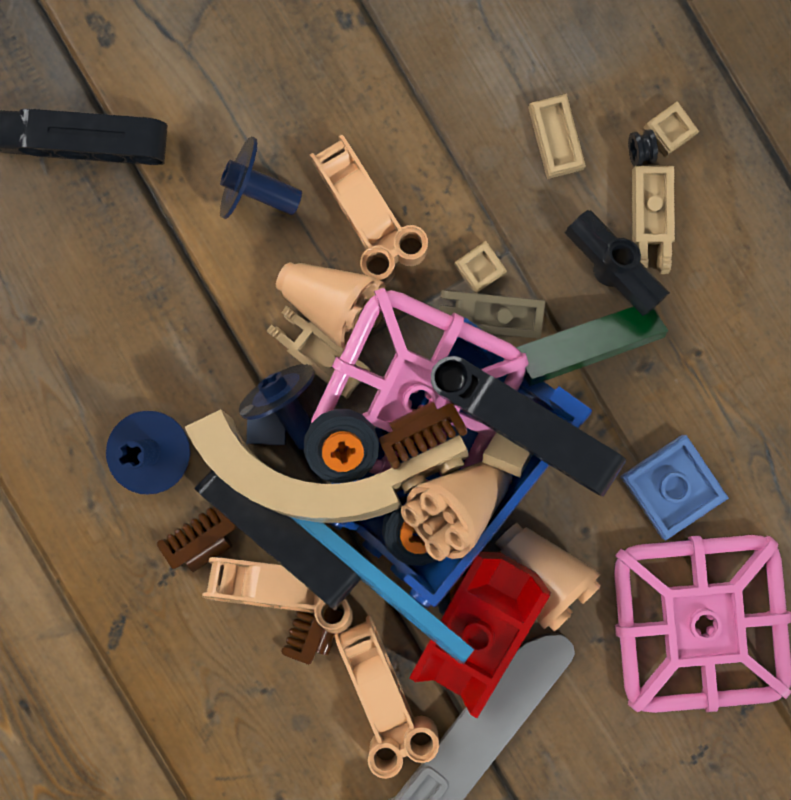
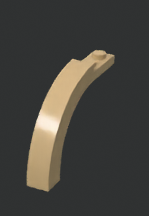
[185,409,469,523]

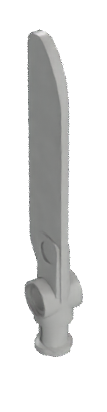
[388,633,575,800]

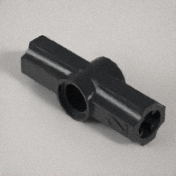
[565,210,670,316]

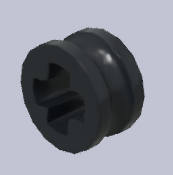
[628,129,658,167]

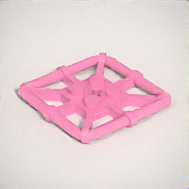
[310,288,529,481]
[614,535,791,713]

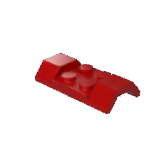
[409,552,551,718]

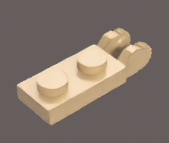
[632,166,675,274]
[267,306,371,399]

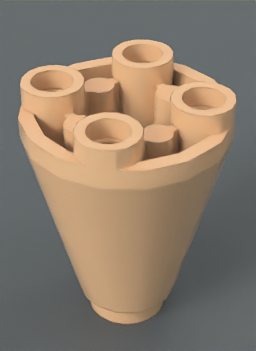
[276,262,386,349]
[401,462,512,561]
[495,523,601,632]

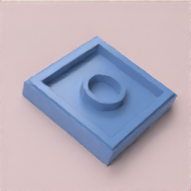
[620,435,729,541]

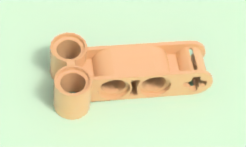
[309,135,428,284]
[202,557,356,634]
[334,616,439,779]

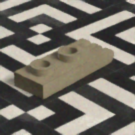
[439,290,545,339]

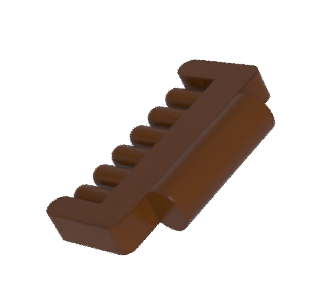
[379,401,467,469]
[157,506,237,572]
[281,606,344,665]

